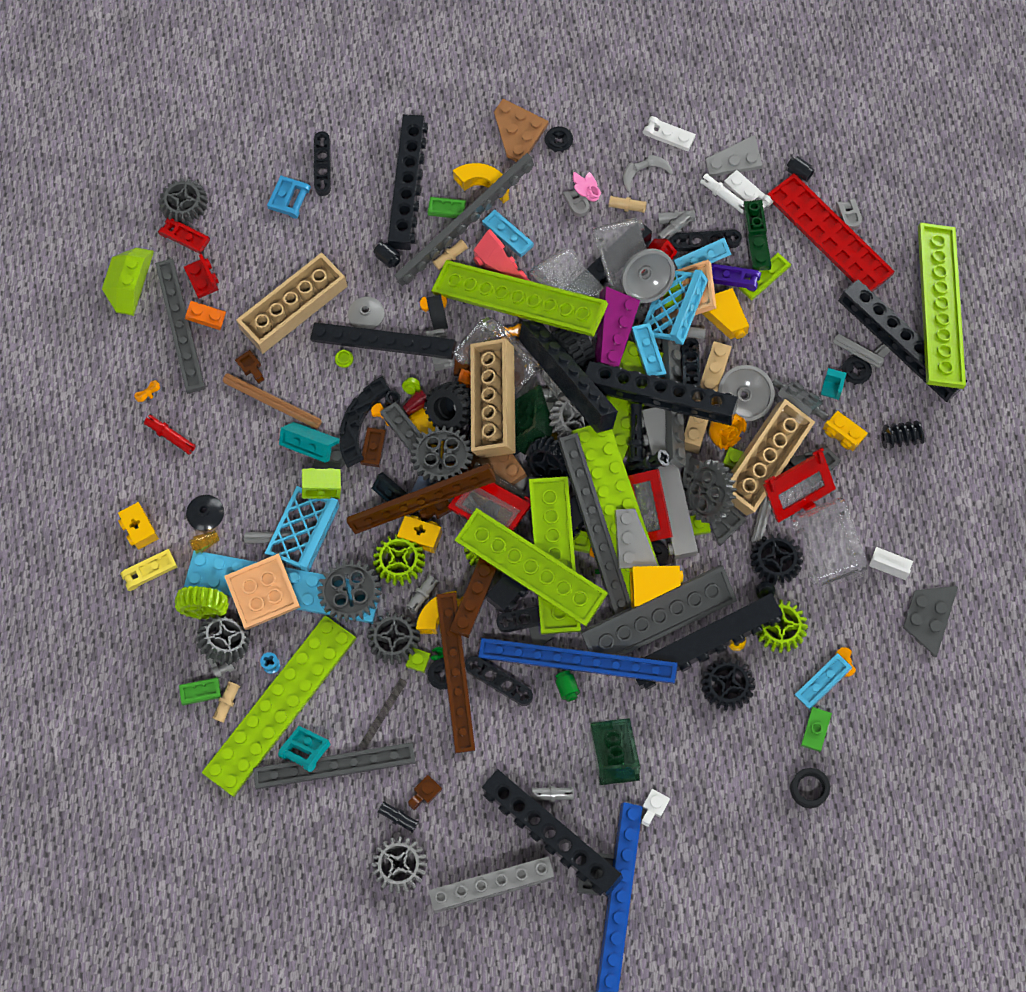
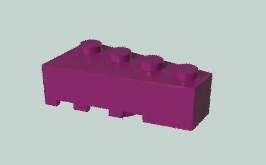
[595,286,640,367]

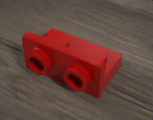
[184,254,219,299]

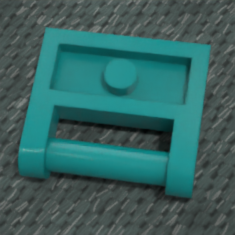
[278,726,331,772]

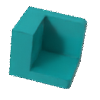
[821,368,847,400]

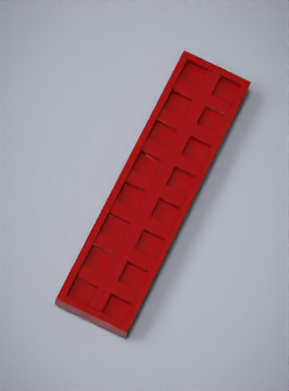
[767,173,895,292]

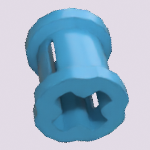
[260,652,280,674]

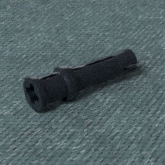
[627,404,645,463]
[625,449,670,476]

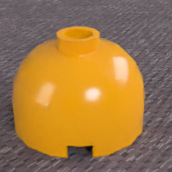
[709,414,747,450]

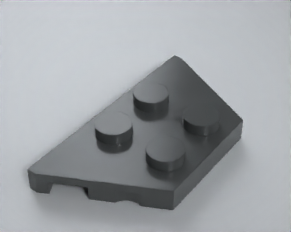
[903,586,958,657]

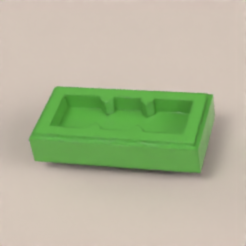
[428,197,466,218]
[179,677,222,706]
[801,707,832,752]

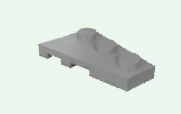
[705,135,762,177]
[615,509,658,569]

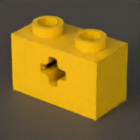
[118,502,159,550]
[397,515,442,554]

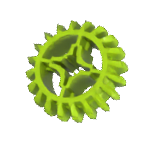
[373,534,426,586]
[175,586,229,620]
[757,599,808,653]

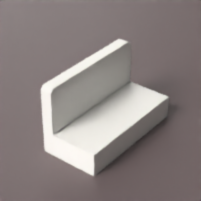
[869,547,913,580]

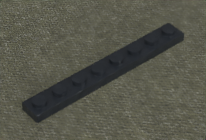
[310,322,456,360]

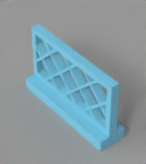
[643,270,708,345]
[265,486,339,572]

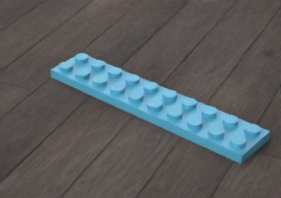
[184,550,382,624]

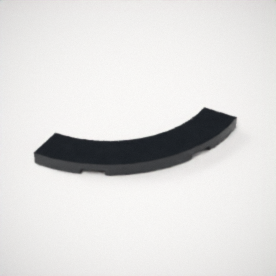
[339,376,390,468]

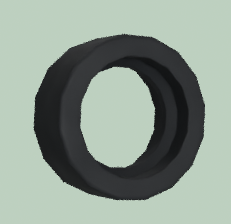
[426,295,448,330]
[790,768,831,809]

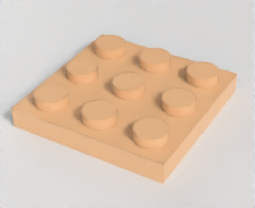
[660,260,717,324]
[224,553,301,630]

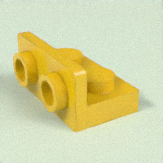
[823,410,868,451]

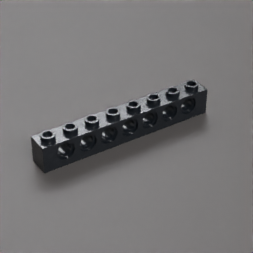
[388,114,428,250]
[838,280,967,402]
[585,361,738,426]
[482,769,623,897]

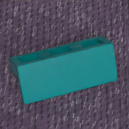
[279,422,340,463]

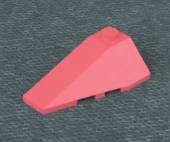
[473,229,530,281]

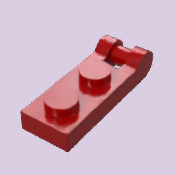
[158,217,210,254]

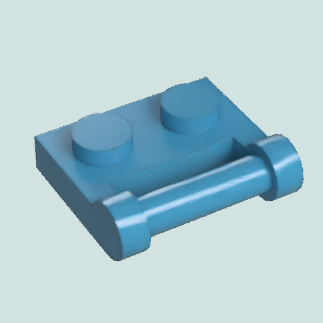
[267,175,311,219]

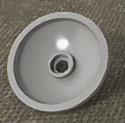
[621,249,675,303]
[718,365,775,422]

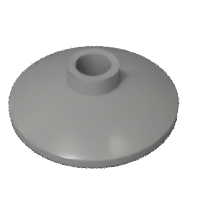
[348,297,384,329]

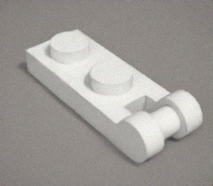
[643,116,696,151]
[724,170,773,209]

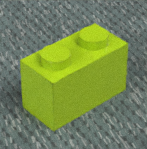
[302,468,341,499]

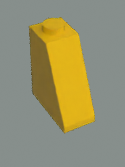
[702,288,749,339]
[629,566,683,607]

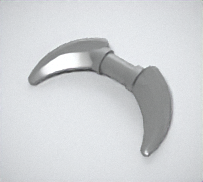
[623,155,673,192]

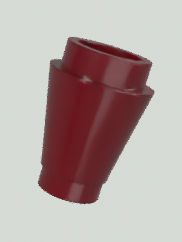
[402,389,428,415]

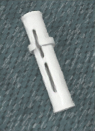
[700,174,744,215]

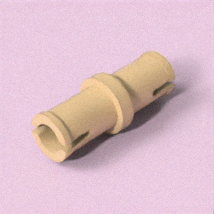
[609,196,647,213]
[432,239,468,271]
[212,681,240,723]

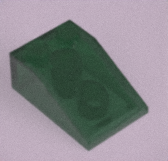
[515,385,552,455]
[590,718,640,785]

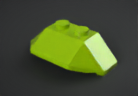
[102,248,154,316]

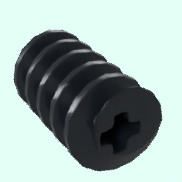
[881,420,924,449]

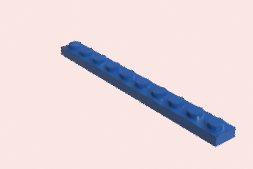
[478,638,678,684]
[595,802,643,992]

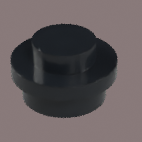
[755,581,775,599]

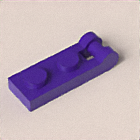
[711,264,761,291]

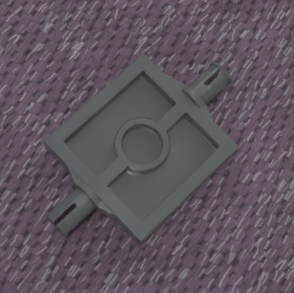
[772,378,829,421]

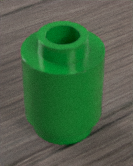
[555,670,580,702]

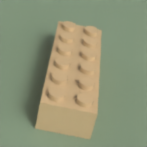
[236,252,348,354]
[470,338,516,458]
[730,399,815,516]

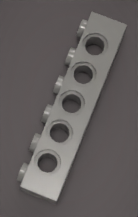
[429,856,555,914]

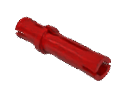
[144,414,196,455]

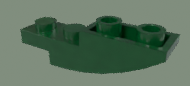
[744,200,771,271]

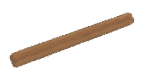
[223,373,322,429]

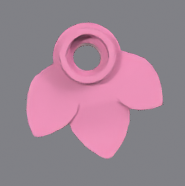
[572,172,601,202]

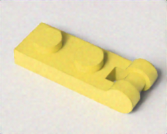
[120,549,178,591]

